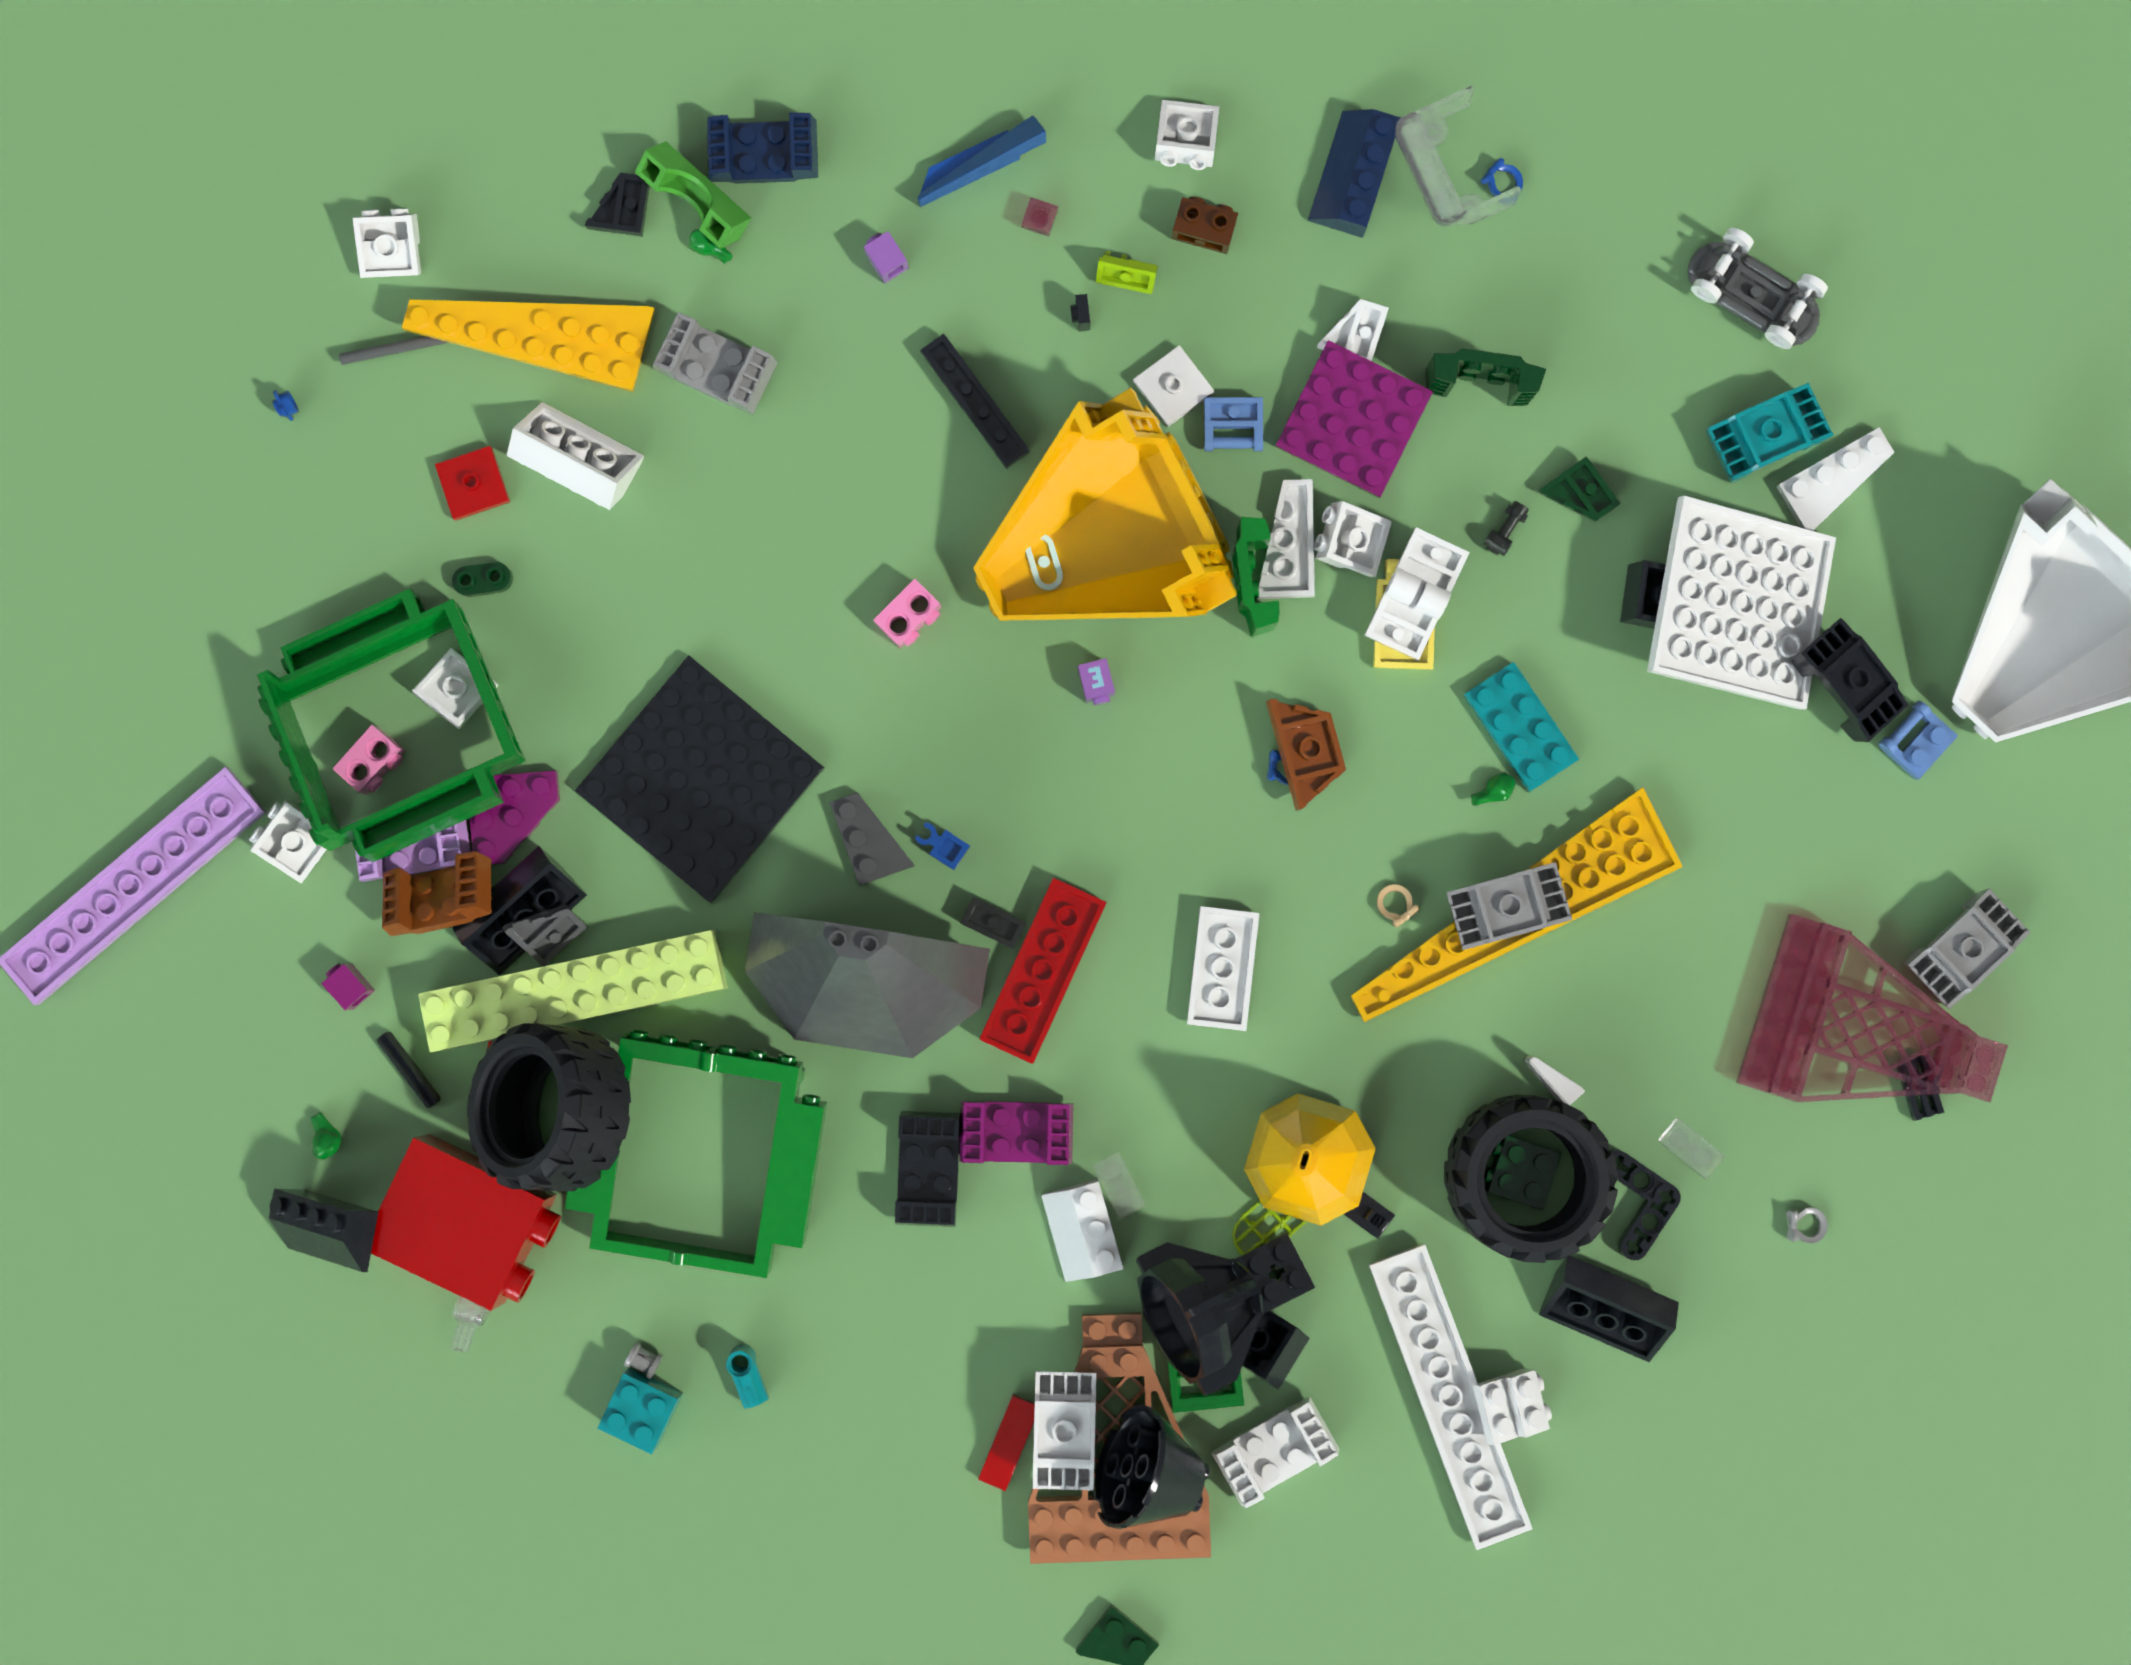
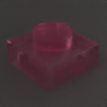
[1021,197,1058,237]

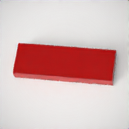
[978,1394,1035,1491]

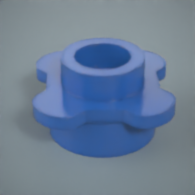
[272,390,299,421]

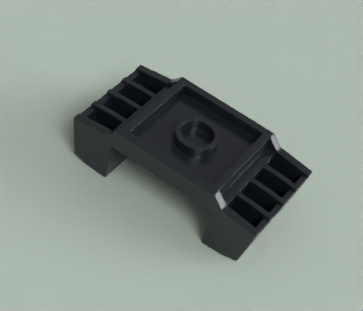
[1792,618,1909,742]
[895,1111,960,1227]

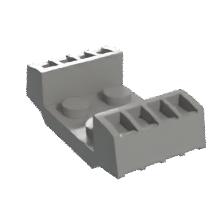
[653,312,778,414]
[1446,862,1573,950]
[1903,888,2031,1009]

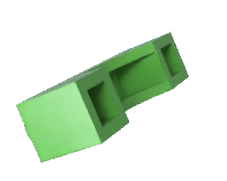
[635,141,751,249]

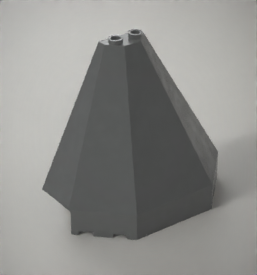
[745,912,990,1058]

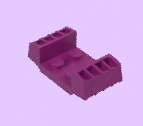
[959,1101,1074,1165]

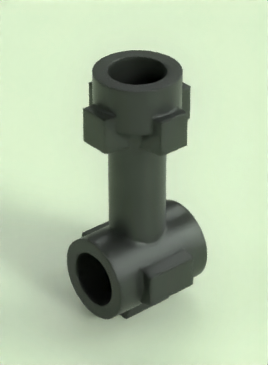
[1484,501,1529,556]

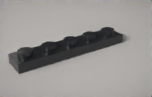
[920,333,1030,469]

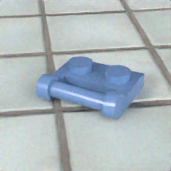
[1204,397,1263,452]
[1878,700,1958,780]

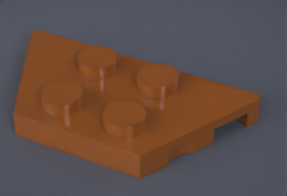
[1266,699,1346,811]

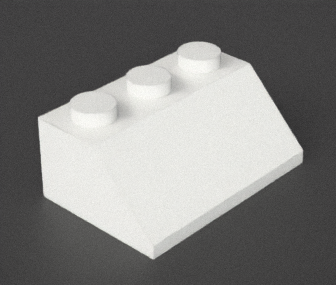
[1041,1179,1123,1282]

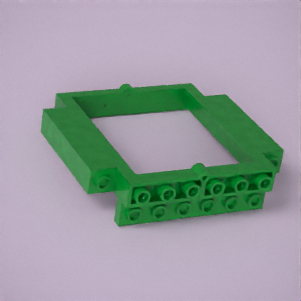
[257,588,526,862]
[565,1030,827,1278]

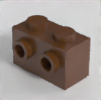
[1171,196,1238,255]

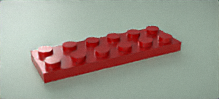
[979,878,1107,1064]

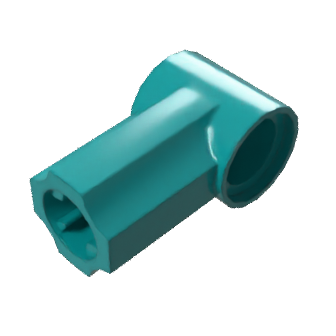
[726,1344,769,1409]

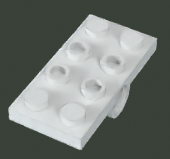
[1364,527,1470,660]

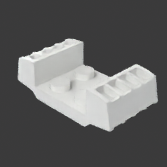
[1033,1371,1096,1490]
[1211,1396,1340,1508]

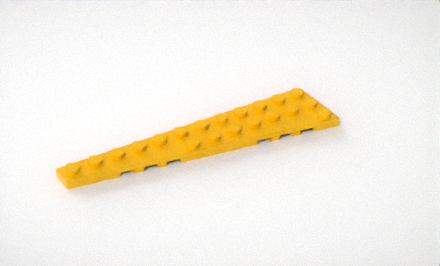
[1350,787,1683,1022]

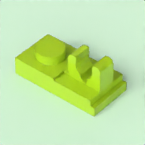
[1095,251,1158,294]

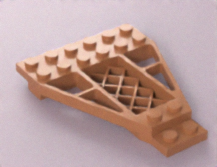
[1028,1312,1211,1564]

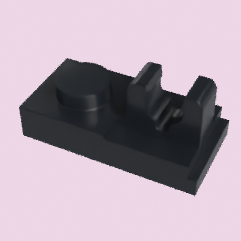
[1344,1192,1395,1239]

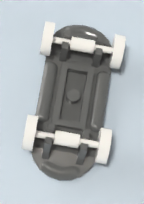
[1687,228,1828,349]

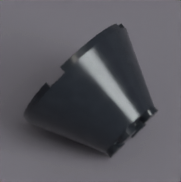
[1094,1405,1210,1529]

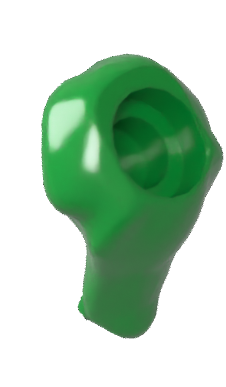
[689,229,733,264]
[1471,772,1515,806]
[310,1112,342,1160]

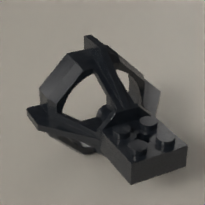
[1136,1234,1315,1396]

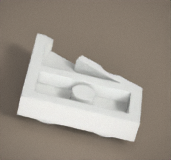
[1317,299,1389,361]

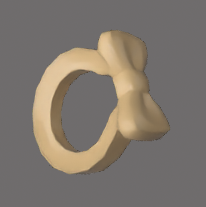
[1377,884,1419,928]

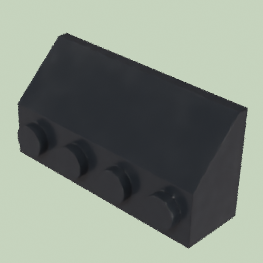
[452,846,587,975]
[269,1188,378,1272]
[1539,1256,1679,1362]

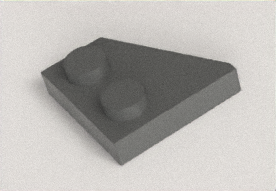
[502,904,587,967]

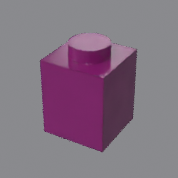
[321,963,375,1010]

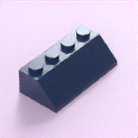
[1308,109,1401,238]

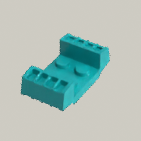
[1706,382,1834,484]

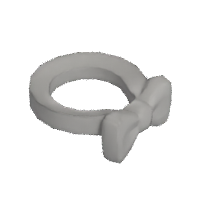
[1786,1207,1828,1244]

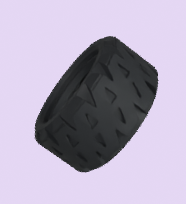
[467,1023,631,1191]
[1444,1094,1618,1263]

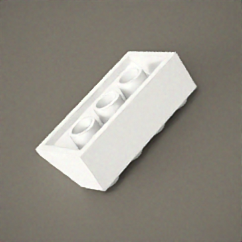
[507,402,644,510]

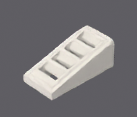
[1524,1056,1585,1105]

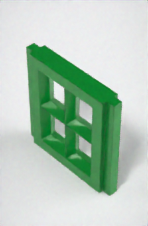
[1167,1361,1244,1413]

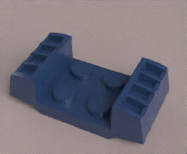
[707,113,819,184]

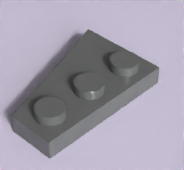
[830,793,915,886]

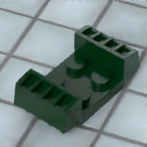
[1425,348,1546,406]

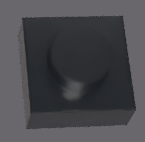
[1070,294,1090,331]

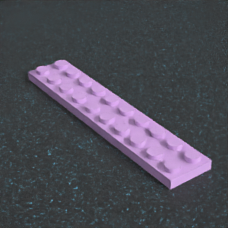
[0,767,266,1005]

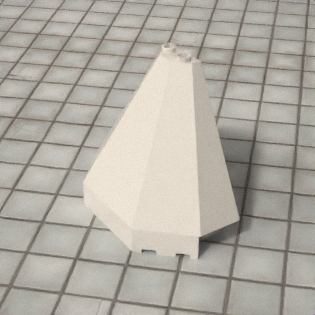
[1951,478,2131,742]

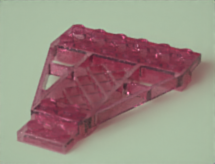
[1736,914,2008,1103]

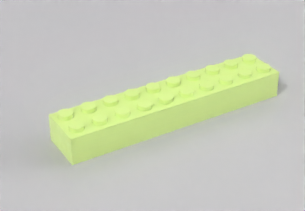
[418,930,728,1052]

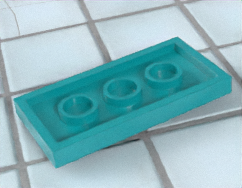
[1464,662,1579,792]

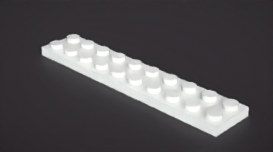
[1368,1243,1533,1550]

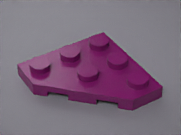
[470,771,560,865]

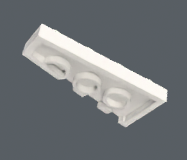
[1776,427,1894,531]
[1257,479,1315,599]

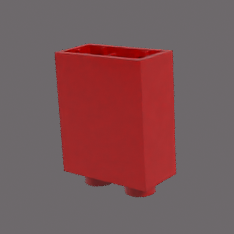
[371,1134,561,1311]

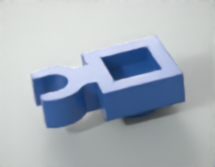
[915,823,970,871]

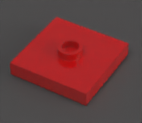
[435,446,511,521]

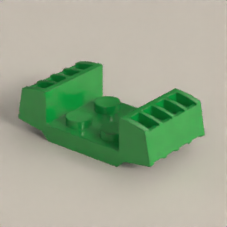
[1231,517,1280,637]

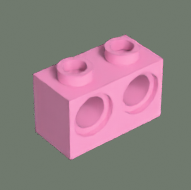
[873,579,941,649]
[333,725,406,795]

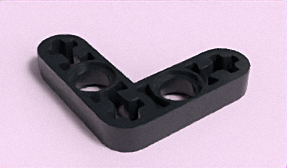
[1609,1149,1681,1260]

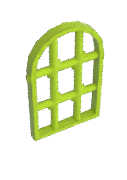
[1232,1200,1307,1255]

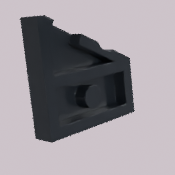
[585,173,650,237]

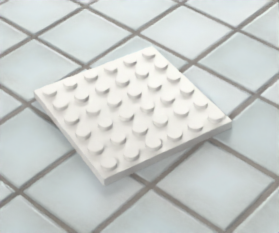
[1647,496,1836,710]

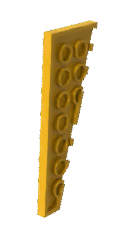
[402,299,655,392]

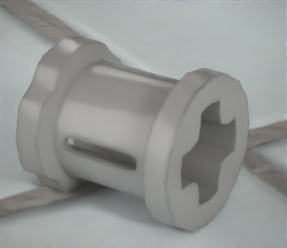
[624,1342,663,1380]

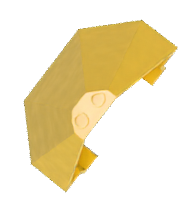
[973,387,1237,621]

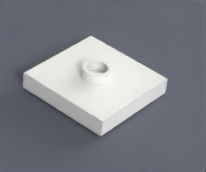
[1133,345,1215,428]
[412,648,498,729]

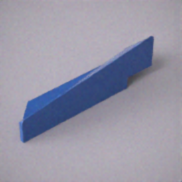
[917,115,1046,207]

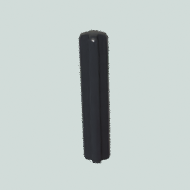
[376,1032,441,1108]

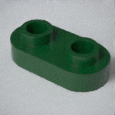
[452,562,513,597]

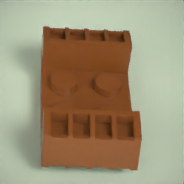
[382,851,492,936]

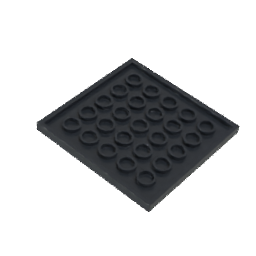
[575,655,825,904]

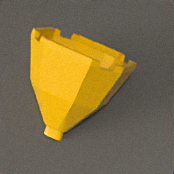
[1244,1093,1376,1226]

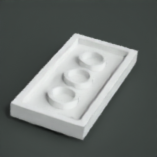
[1187,906,1259,1031]

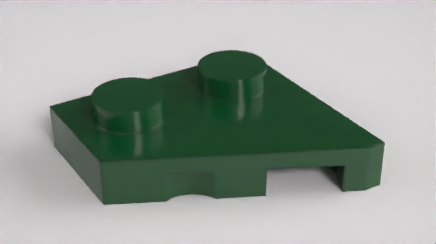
[1539,456,1621,522]

